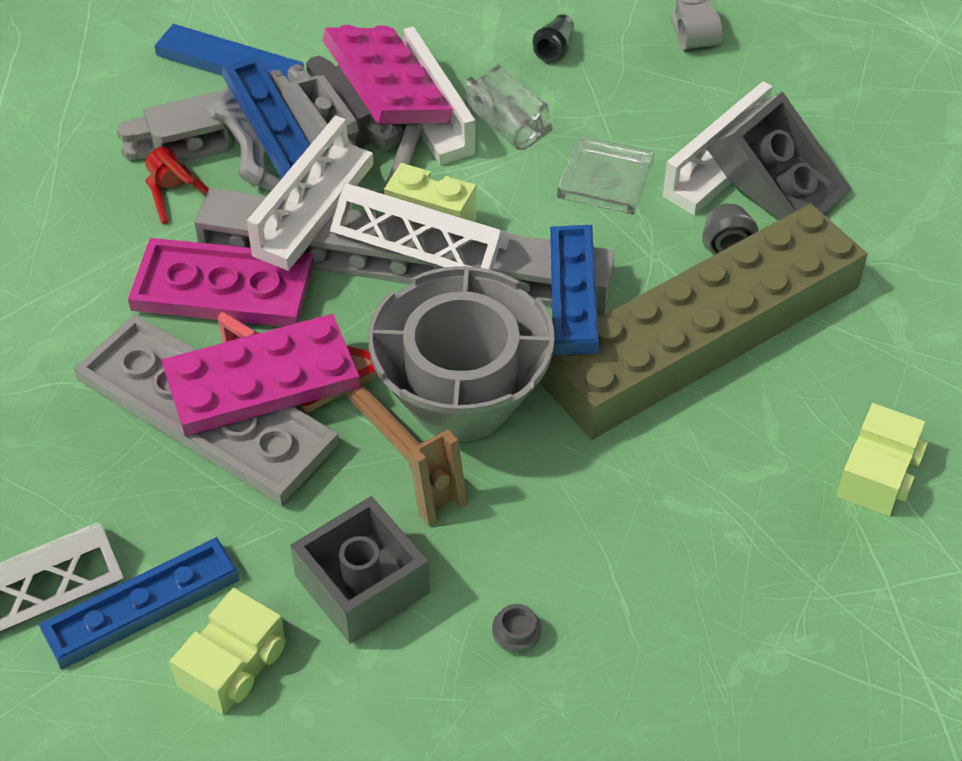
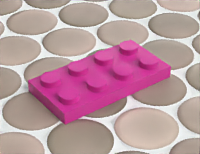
[322,25,453,124]
[128,238,314,327]
[161,314,360,436]

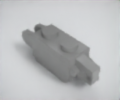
[269,64,359,147]
[117,91,234,163]

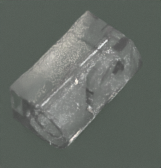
[465,64,552,150]

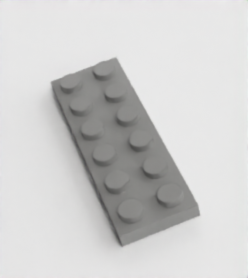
[74,314,339,505]

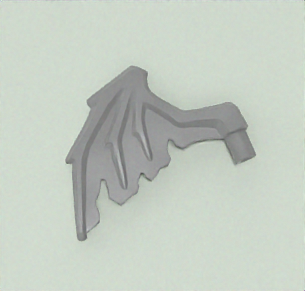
[207,86,281,192]

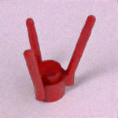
[145,147,209,225]

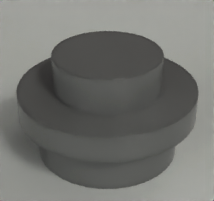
[492,604,542,653]

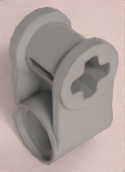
[671,0,722,50]

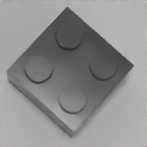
[290,496,430,644]

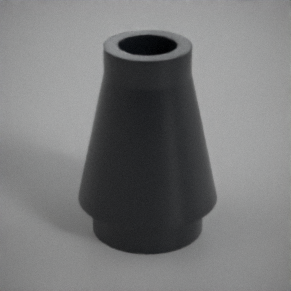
[532,14,574,62]

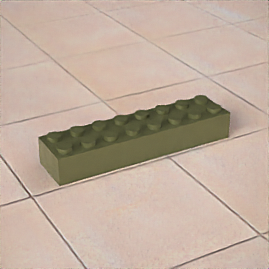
[539,203,868,440]

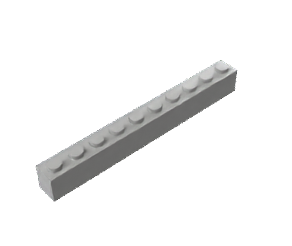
[194,188,615,315]

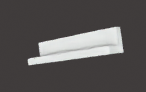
[403,26,475,166]
[663,81,772,216]
[247,115,374,271]
[330,182,511,270]
[0,522,123,631]

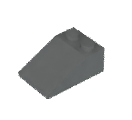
[706,91,851,220]

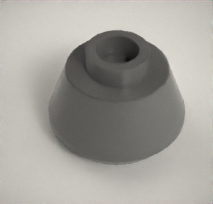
[702,203,759,254]

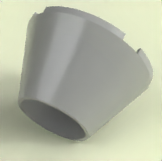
[368,266,554,443]

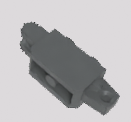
[306,55,403,151]

